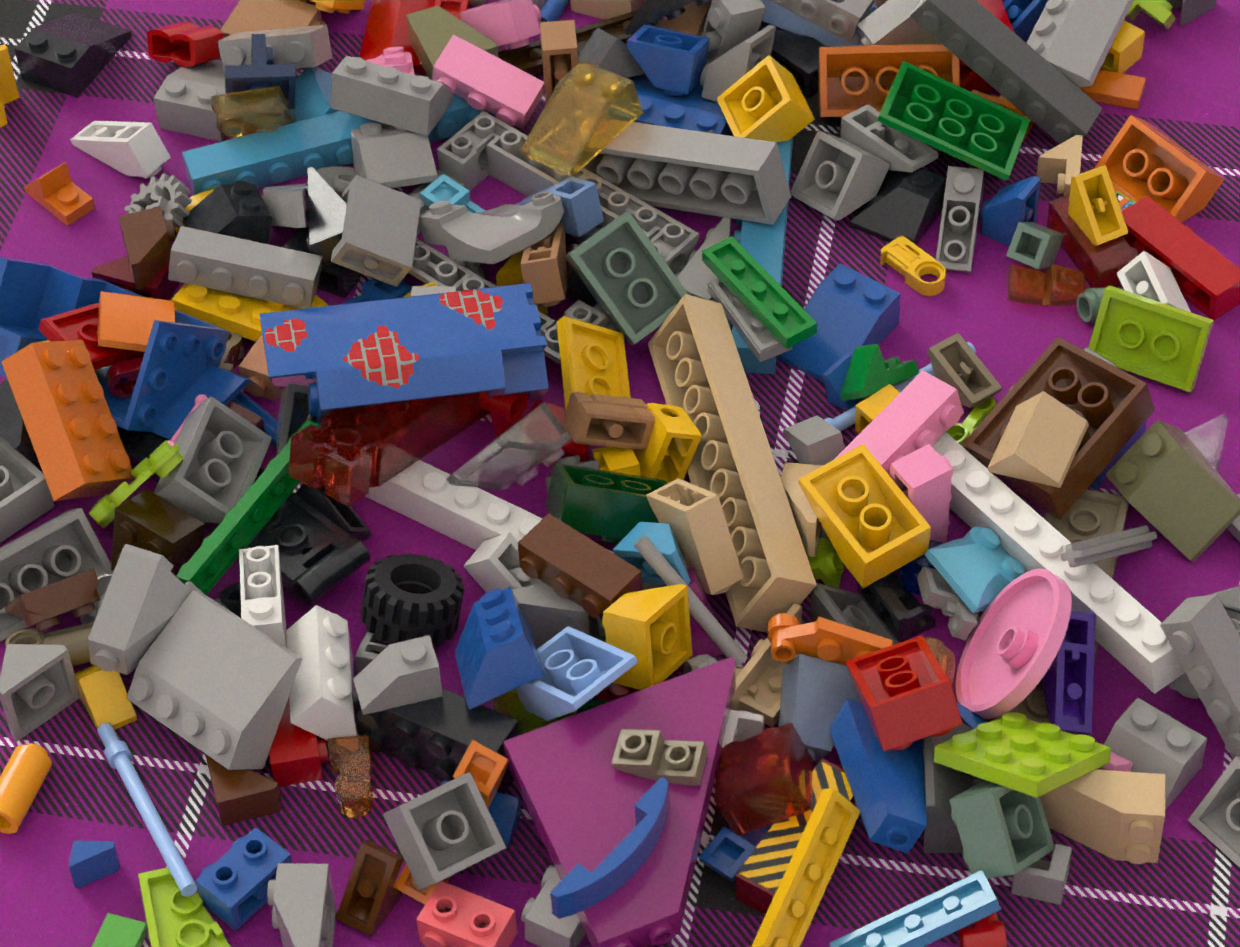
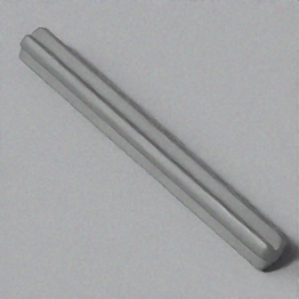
[1061,526,1157,567]

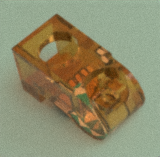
[328,735,373,818]

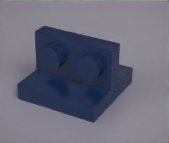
[225,34,296,111]

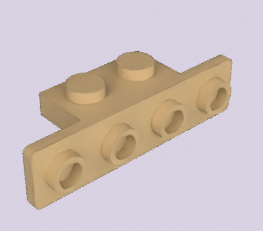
[731,603,802,727]

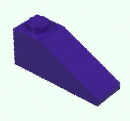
[1041,611,1095,735]

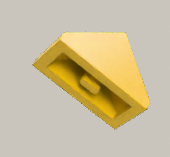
[1068,165,1129,246]
[74,665,137,730]

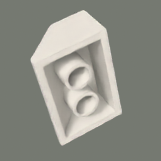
[286,605,359,753]

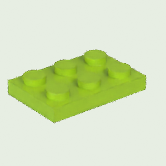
[1088,285,1214,392]

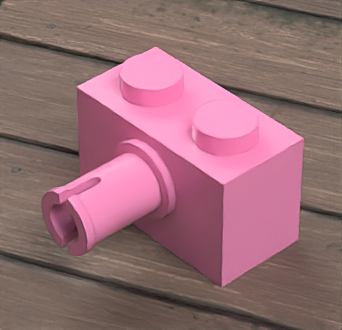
[460,0,542,52]

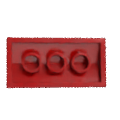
[359,0,435,73]

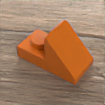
[24,162,95,226]

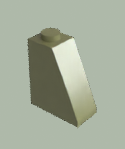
[406,6,498,80]

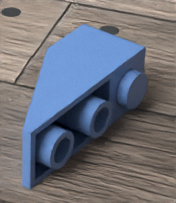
[516,176,604,237]

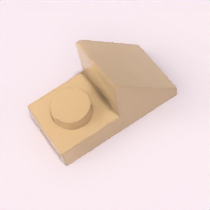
[1037,135,1083,210]

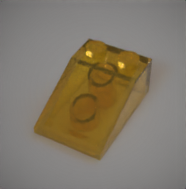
[521,61,643,177]

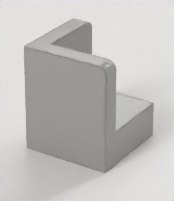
[1011,844,1072,905]

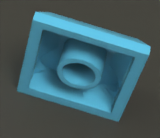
[924,527,1025,613]

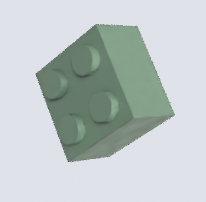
[949,780,1055,879]

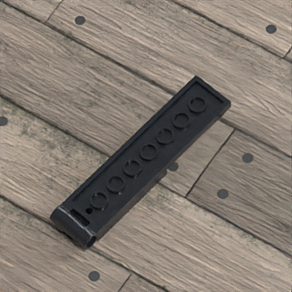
[117,426,370,606]

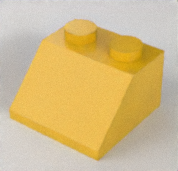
[716,55,815,142]
[602,584,693,690]

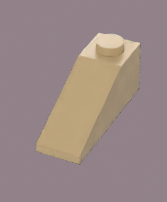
[780,463,823,557]

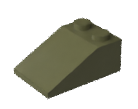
[1106,419,1240,562]

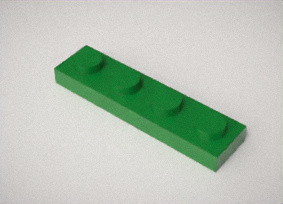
[702,236,817,349]

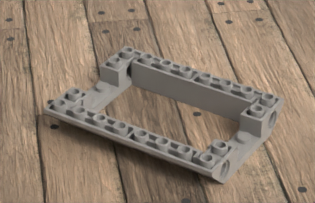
[408,111,699,364]

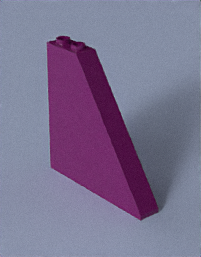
[504,657,736,947]

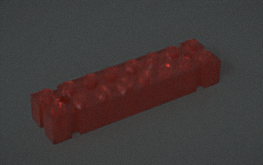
[288,392,490,506]

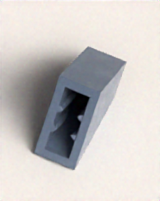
[777,654,860,766]

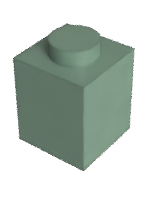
[1006,222,1064,269]

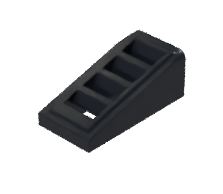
[295,479,372,540]

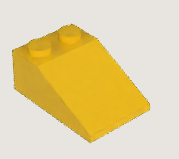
[798,444,931,588]

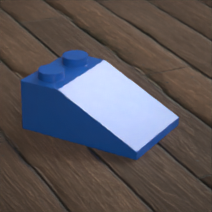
[777,263,901,383]

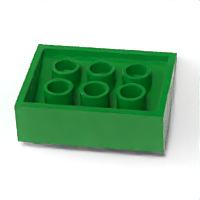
[877,61,1030,181]

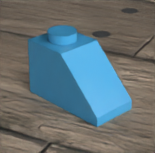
[613,522,691,585]

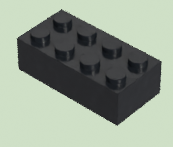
[352,688,519,794]

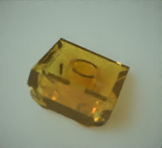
[211,86,296,138]

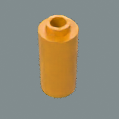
[0,743,52,834]

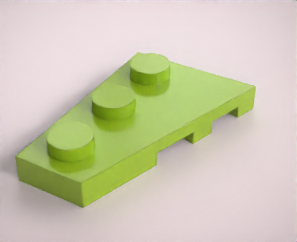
[138,868,231,947]

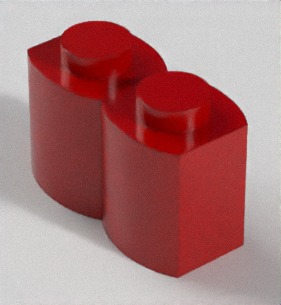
[147,21,223,67]

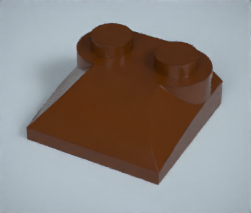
[4,568,101,632]

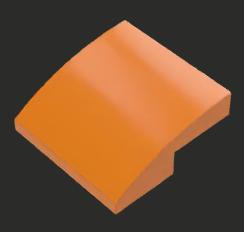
[97,291,175,352]

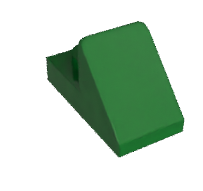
[840,344,919,401]

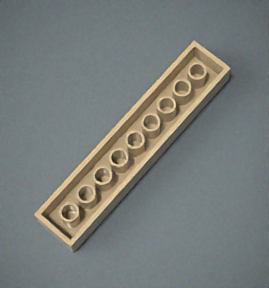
[647,294,817,633]

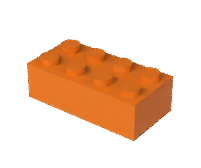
[1,340,135,501]

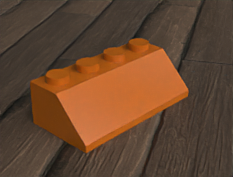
[818,44,959,117]

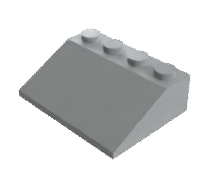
[126,590,302,770]

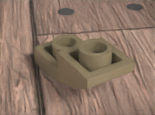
[611,729,708,786]

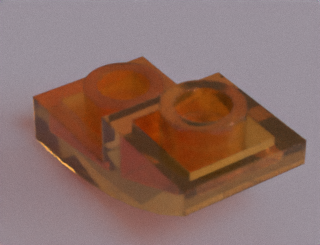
[1007,264,1086,306]

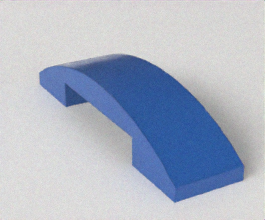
[550,777,669,919]

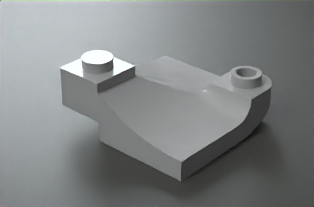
[418,191,564,264]

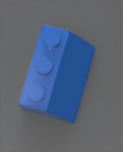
[454,587,544,709]

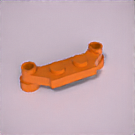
[768,613,892,666]

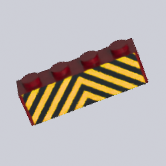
[735,758,861,915]

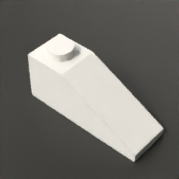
[70,121,171,178]

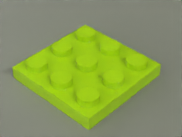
[934,712,1111,798]

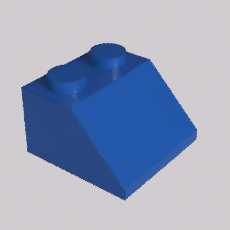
[627,24,710,96]

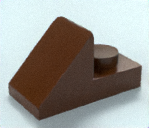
[335,840,404,936]

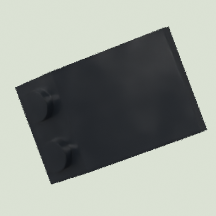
[14,12,132,98]

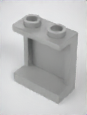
[331,175,421,287]

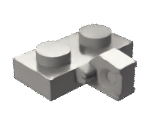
[917,566,985,640]

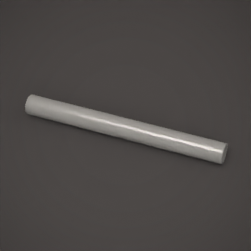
[634,535,747,667]

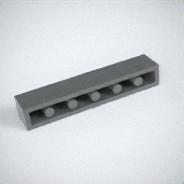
[910,0,1102,144]

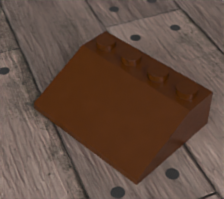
[962,336,1155,519]

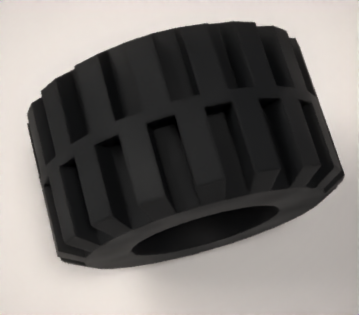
[361,553,464,646]

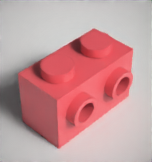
[416,881,517,947]

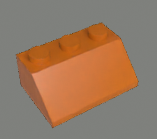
[1095,115,1224,223]

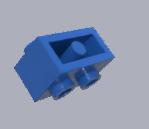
[195,827,292,931]

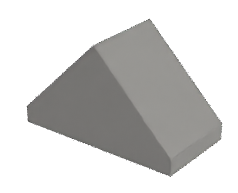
[783,415,845,465]

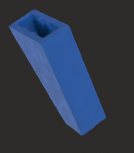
[830,698,927,854]

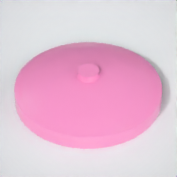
[956,569,1072,719]

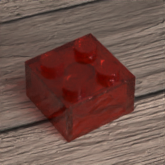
[714,723,813,836]

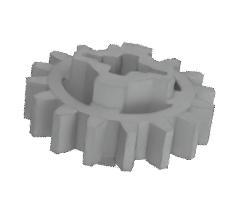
[124,174,192,229]

